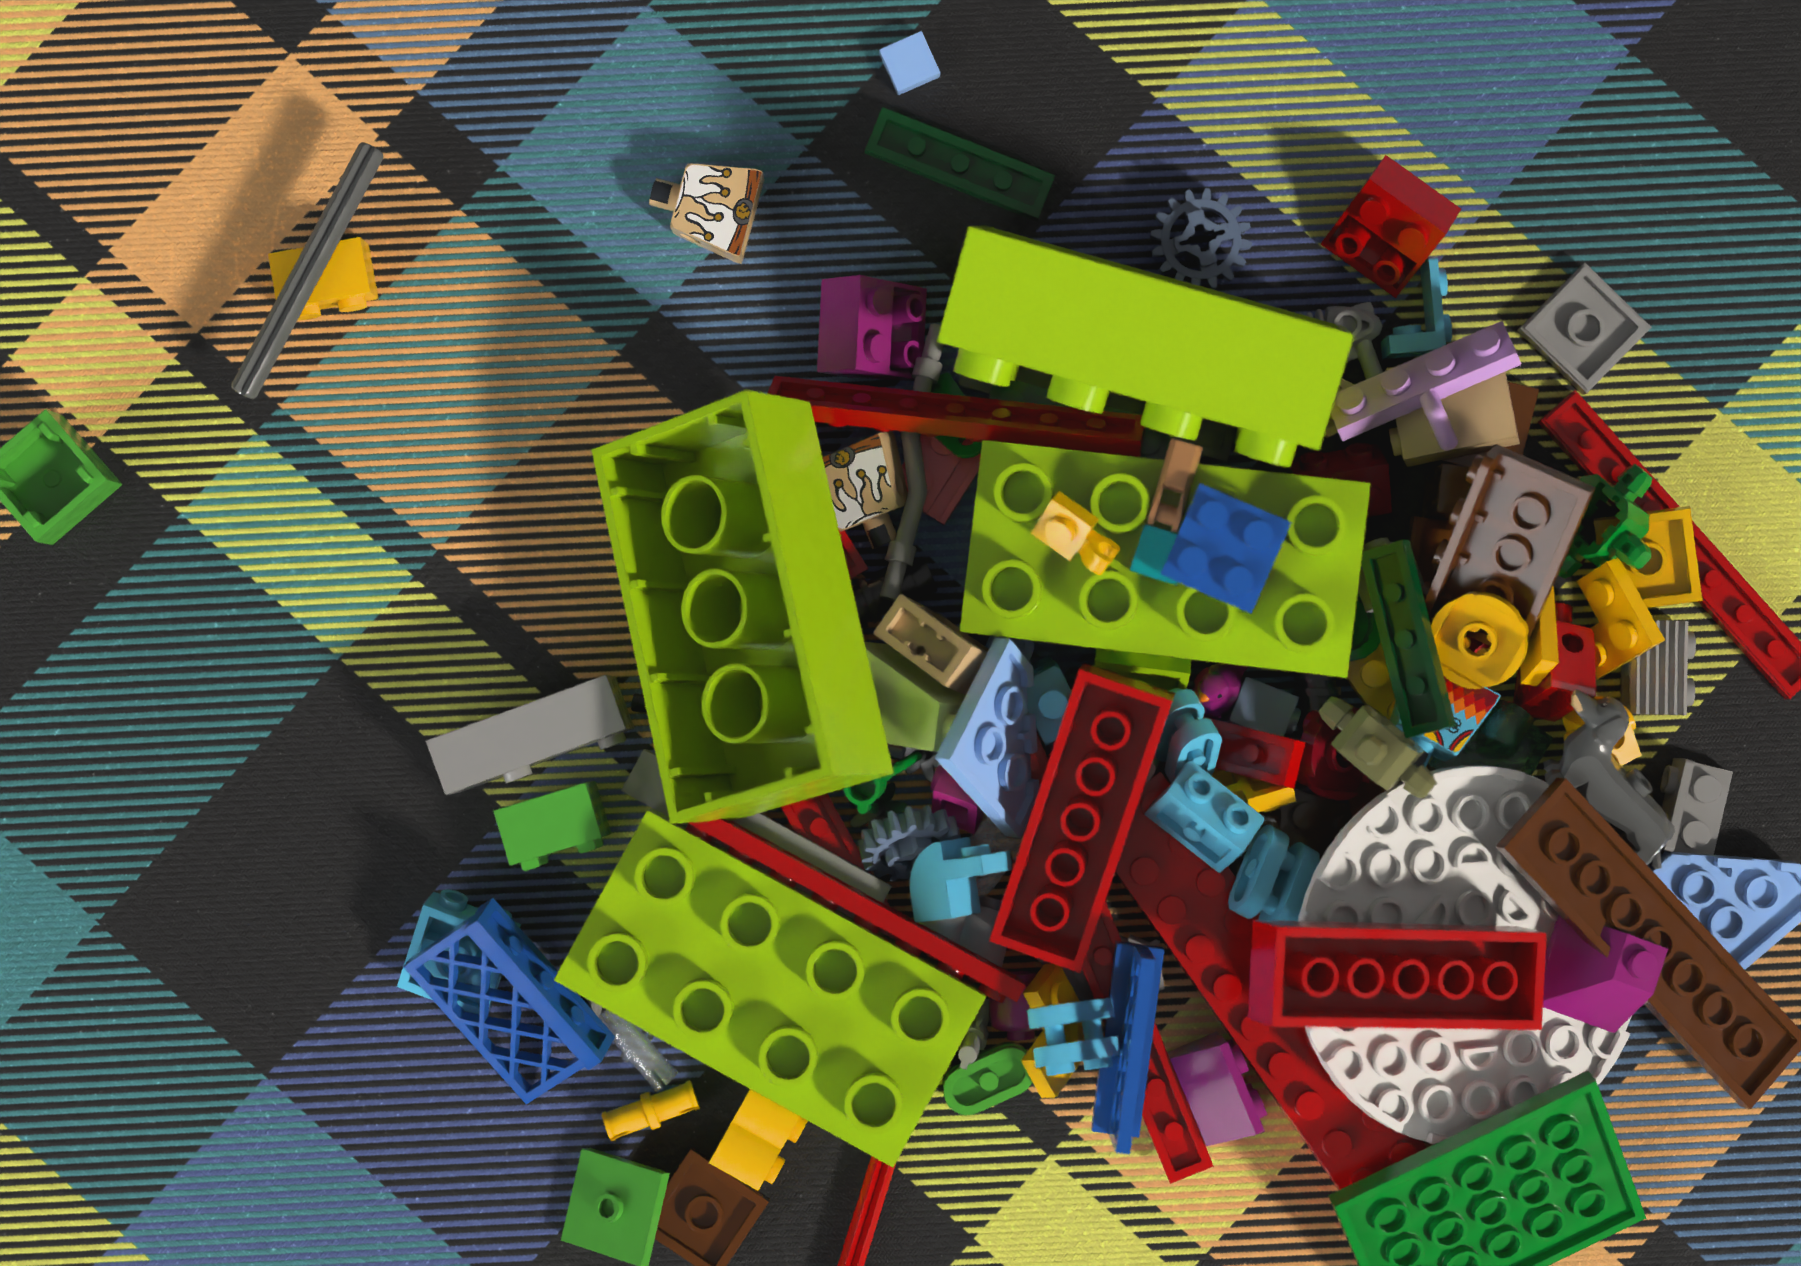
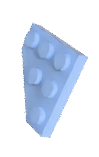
[935,638,1039,839]
[1648,851,1801,970]

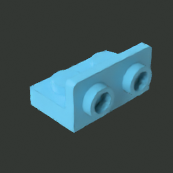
[1144,761,1264,873]

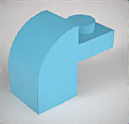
[910,837,1013,923]

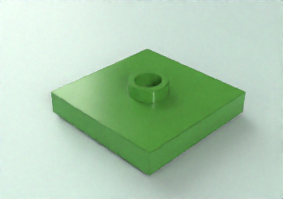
[561,1148,670,1266]

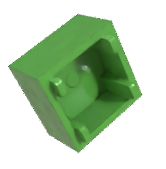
[0,409,123,545]
[493,781,612,871]

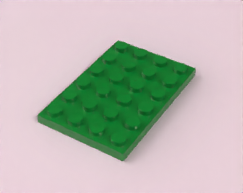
[1328,1070,1646,1266]

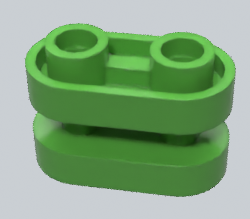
[943,1041,1032,1115]

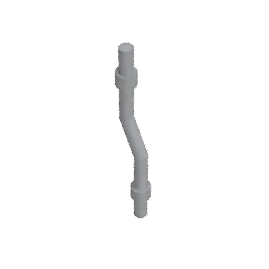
[879,324,944,602]

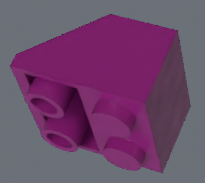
[817,275,927,381]
[1167,1032,1267,1146]

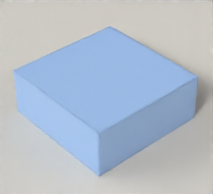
[879,31,940,96]

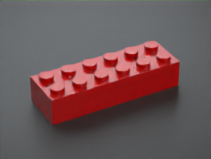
[989,662,1176,973]
[1248,920,1547,1030]

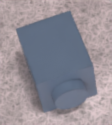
[1224,677,1301,737]

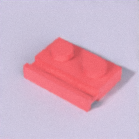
[902,435,981,525]

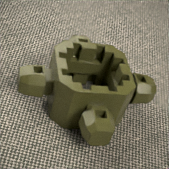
[1319,696,1437,799]

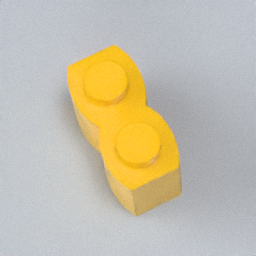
[709,1089,808,1191]

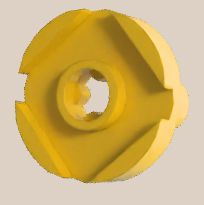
[1431,591,1529,689]

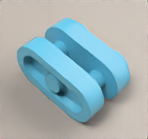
[1155,688,1222,783]
[1228,825,1320,921]
[1027,998,1121,1076]

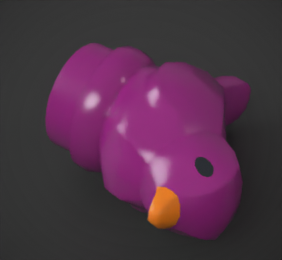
[1192,663,1249,720]

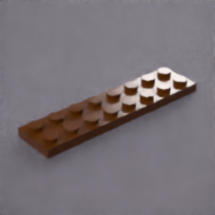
[1495,777,1801,1110]

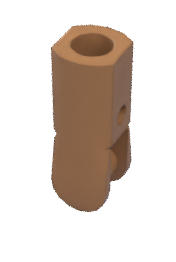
[1147,439,1203,533]

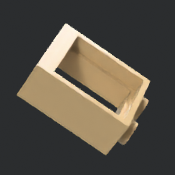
[873,594,989,695]

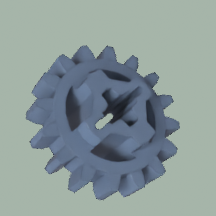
[1150,188,1252,289]
[858,806,961,881]

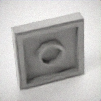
[1517,263,1652,395]

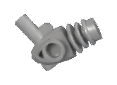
[1299,302,1383,380]

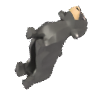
[1543,689,1675,870]

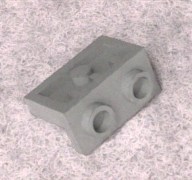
[1660,758,1733,855]

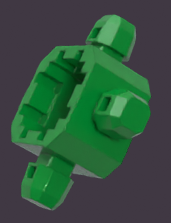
[1558,464,1652,579]

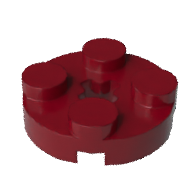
[1297,707,1371,801]

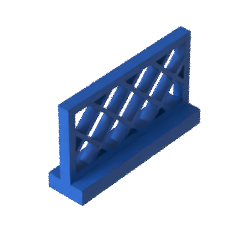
[404,898,615,1104]
[1091,941,1164,1155]

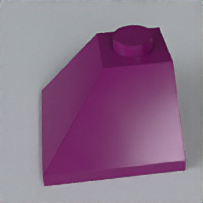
[1543,914,1668,1033]

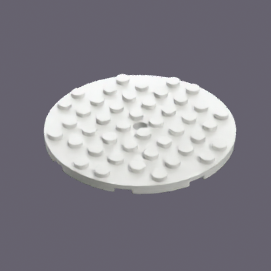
[1298,765,1632,1144]

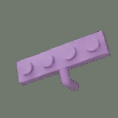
[1331,321,1521,451]

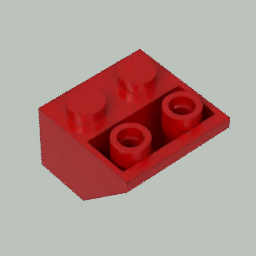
[1321,155,1461,298]

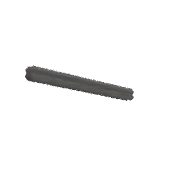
[232,142,383,399]

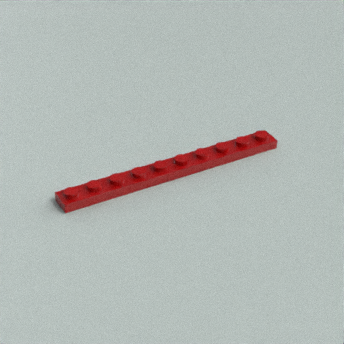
[1025,732,1214,1184]

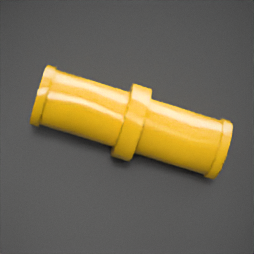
[601,1080,700,1141]

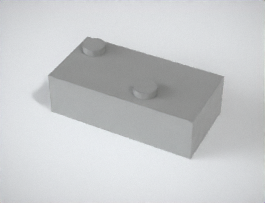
[426,675,635,795]

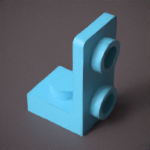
[1381,257,1452,360]

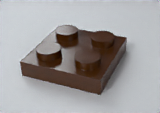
[655,1147,770,1266]

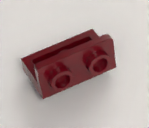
[1288,443,1392,518]

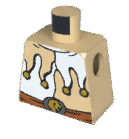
[649,163,764,264]
[823,431,908,549]

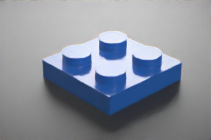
[1160,484,1291,614]

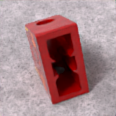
[1512,603,1596,722]

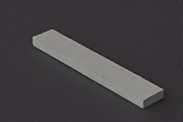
[621,749,892,918]

